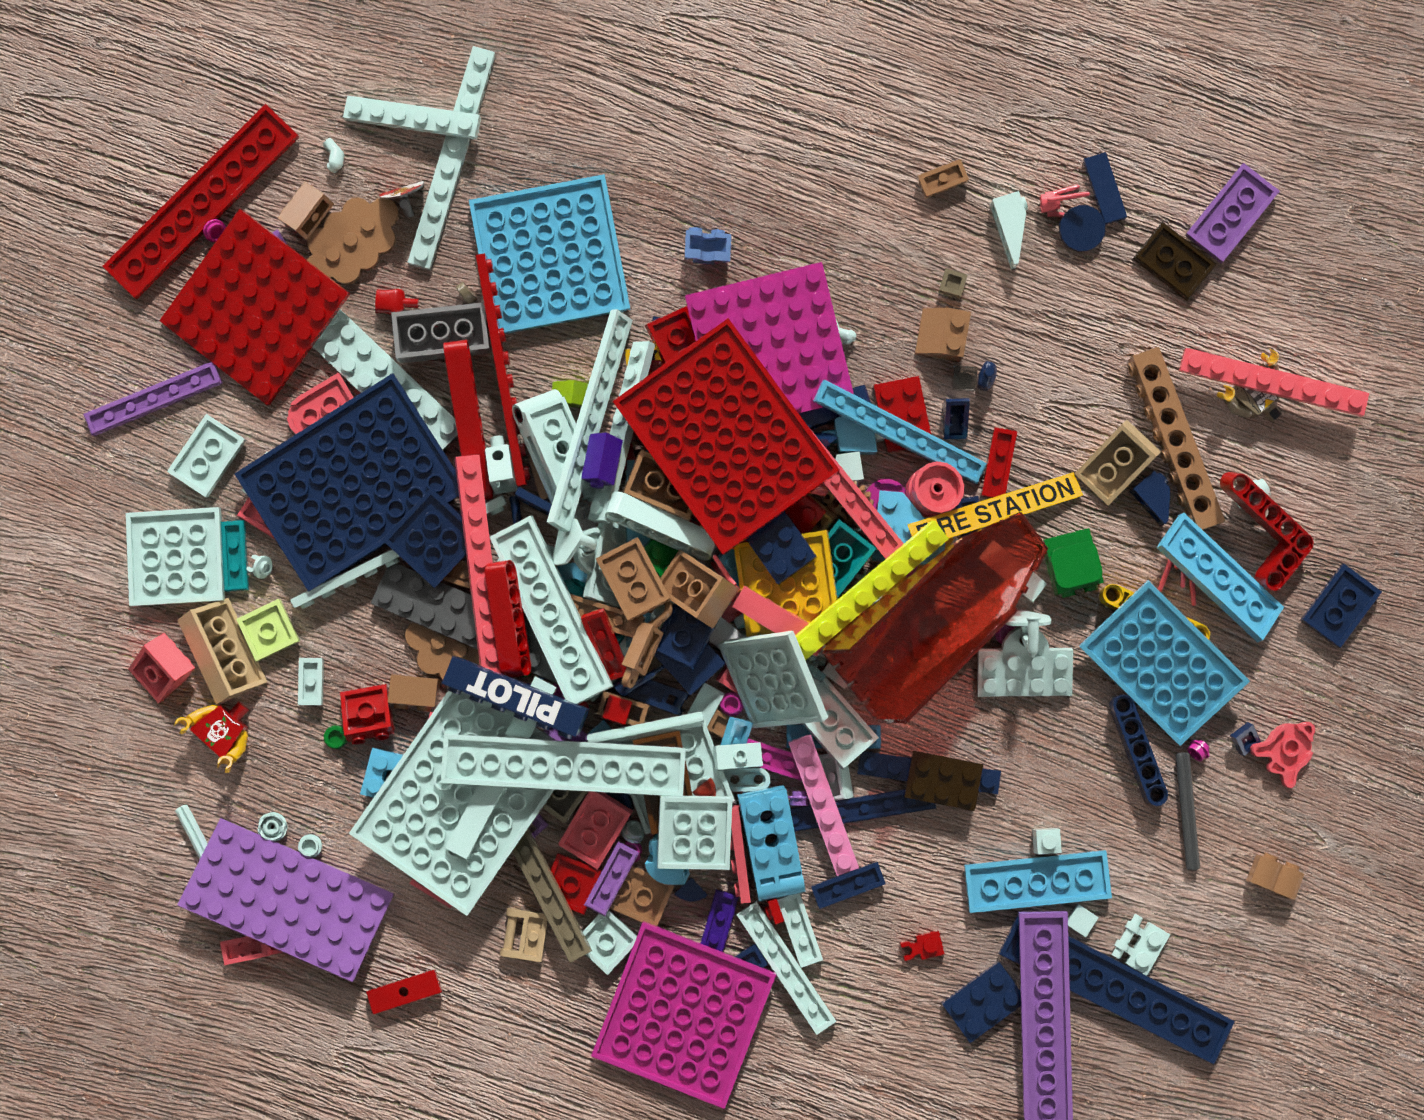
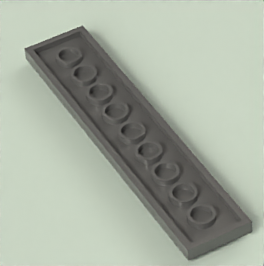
[371,563,558,684]

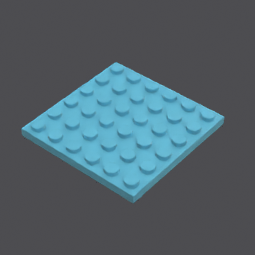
[469,174,631,334]

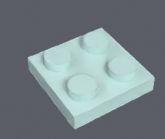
[583,910,637,975]

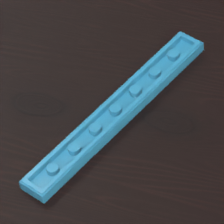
[813,380,987,484]

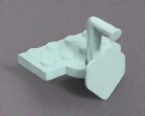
[546,518,626,610]
[977,610,1073,697]

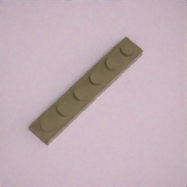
[512,828,592,963]

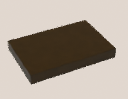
[1133,221,1217,301]

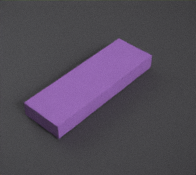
[584,841,639,916]

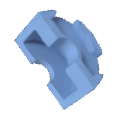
[685,227,731,265]

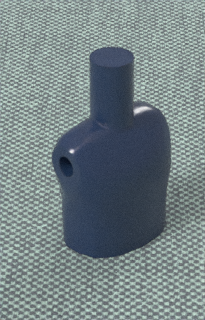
[976,361,997,391]

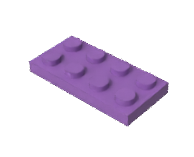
[1185,163,1280,263]

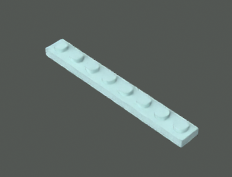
[588,341,655,523]

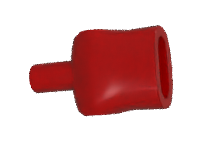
[375,289,419,315]

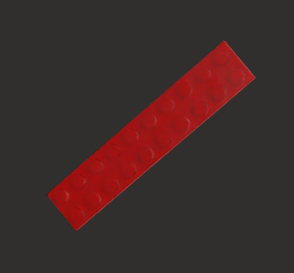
[102,103,300,299]

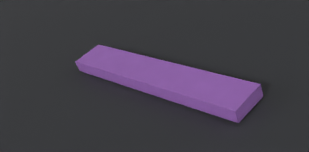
[83,362,223,436]

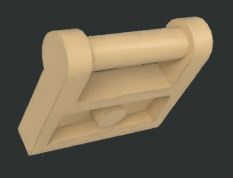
[500,908,548,962]

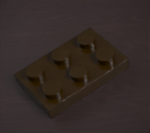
[904,751,984,811]

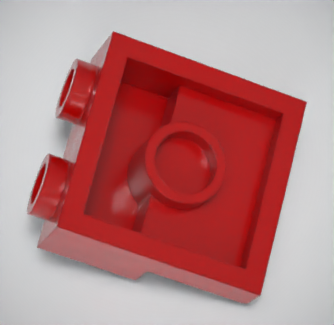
[340,684,395,745]

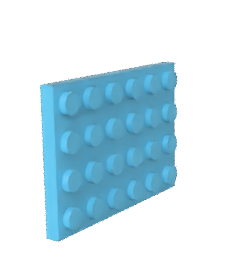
[1079,580,1250,746]

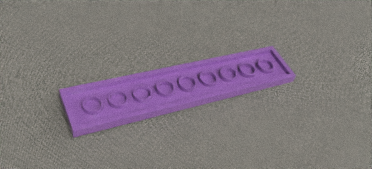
[1018,911,1073,1120]

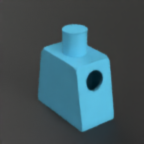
[822,416,877,455]

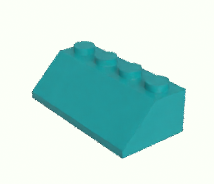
[828,520,877,598]

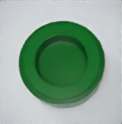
[324,725,348,749]

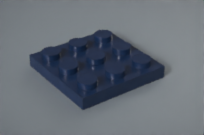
[382,488,466,588]

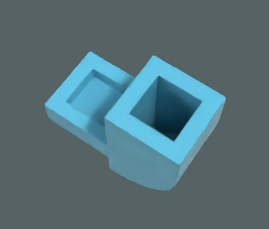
[645,834,690,885]

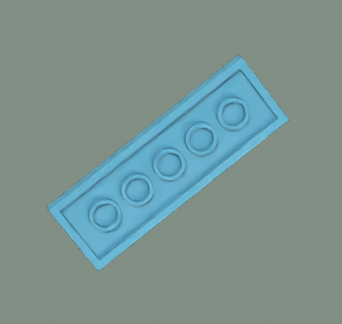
[1156,513,1284,642]
[964,850,1112,913]

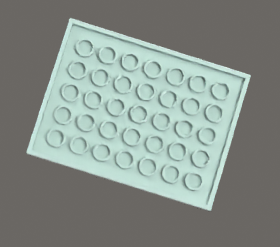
[349,691,555,916]

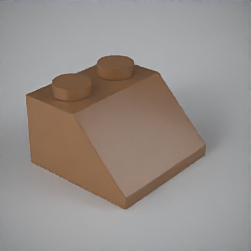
[915,308,971,362]

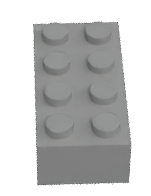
[391,302,492,363]

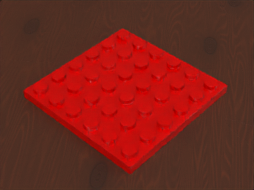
[159,209,351,405]

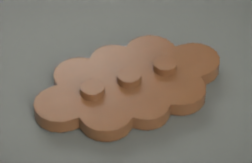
[307,197,399,285]
[405,622,480,679]

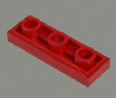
[366,969,442,1014]

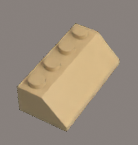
[177,598,267,705]

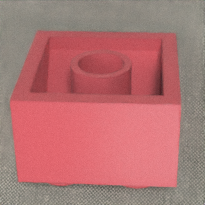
[128,633,195,704]

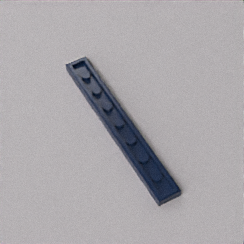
[760,789,936,836]

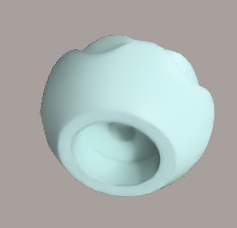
[258,812,287,841]

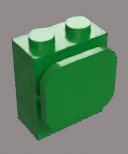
[1040,528,1104,598]

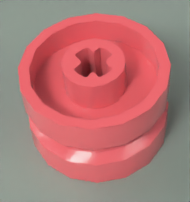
[905,461,964,517]

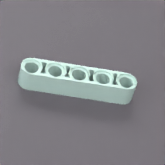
[605,492,715,560]

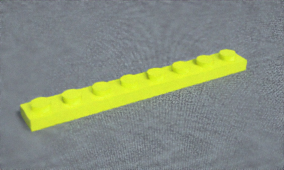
[795,520,949,660]

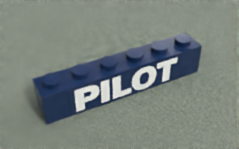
[442,656,590,739]

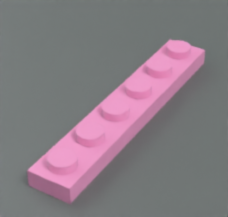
[788,734,859,876]

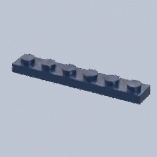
[857,751,1001,794]

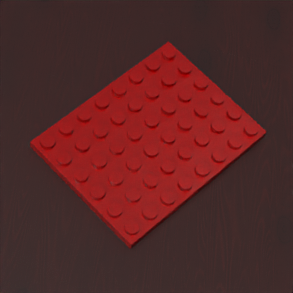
[613,318,840,555]

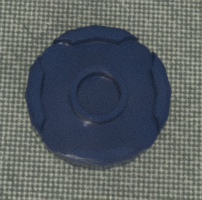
[1059,205,1105,251]

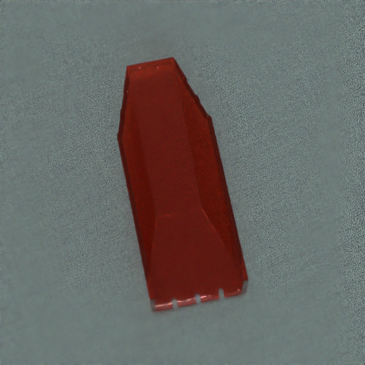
[822,512,1048,724]

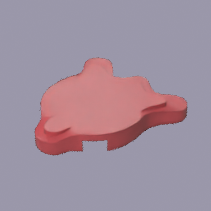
[1250,721,1315,788]

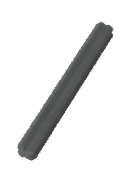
[1176,752,1200,870]

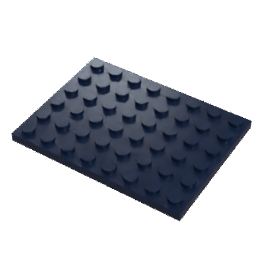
[234,373,459,592]

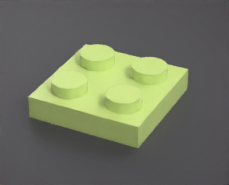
[236,599,300,662]

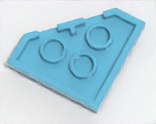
[872,490,945,568]

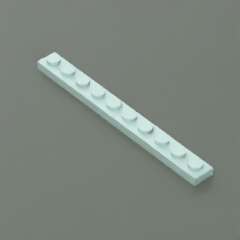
[407,46,496,271]
[547,309,633,532]
[290,495,507,609]

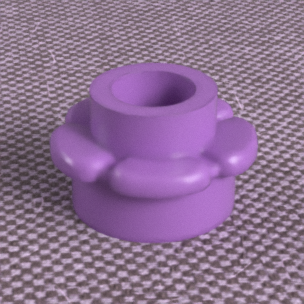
[788,791,809,806]

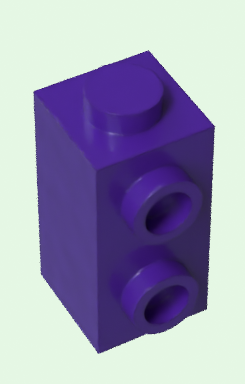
[581,433,623,489]

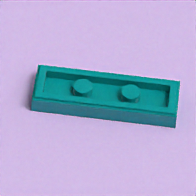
[221,520,249,592]

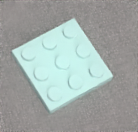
[657,795,733,870]

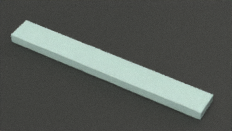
[446,676,557,859]

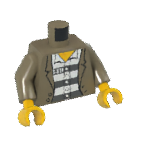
[1217,348,1282,422]

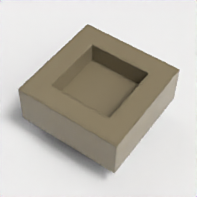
[938,268,968,298]

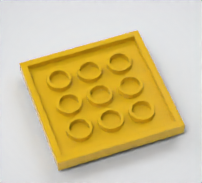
[734,530,838,637]

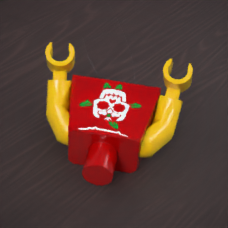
[173,701,249,773]

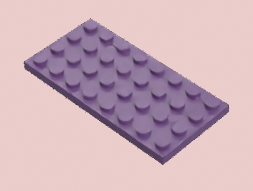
[177,818,394,983]

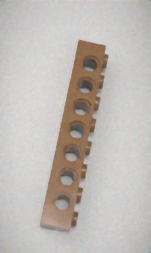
[1127,347,1225,530]

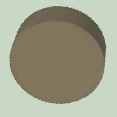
[456,281,477,304]

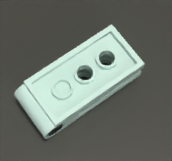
[512,389,591,504]

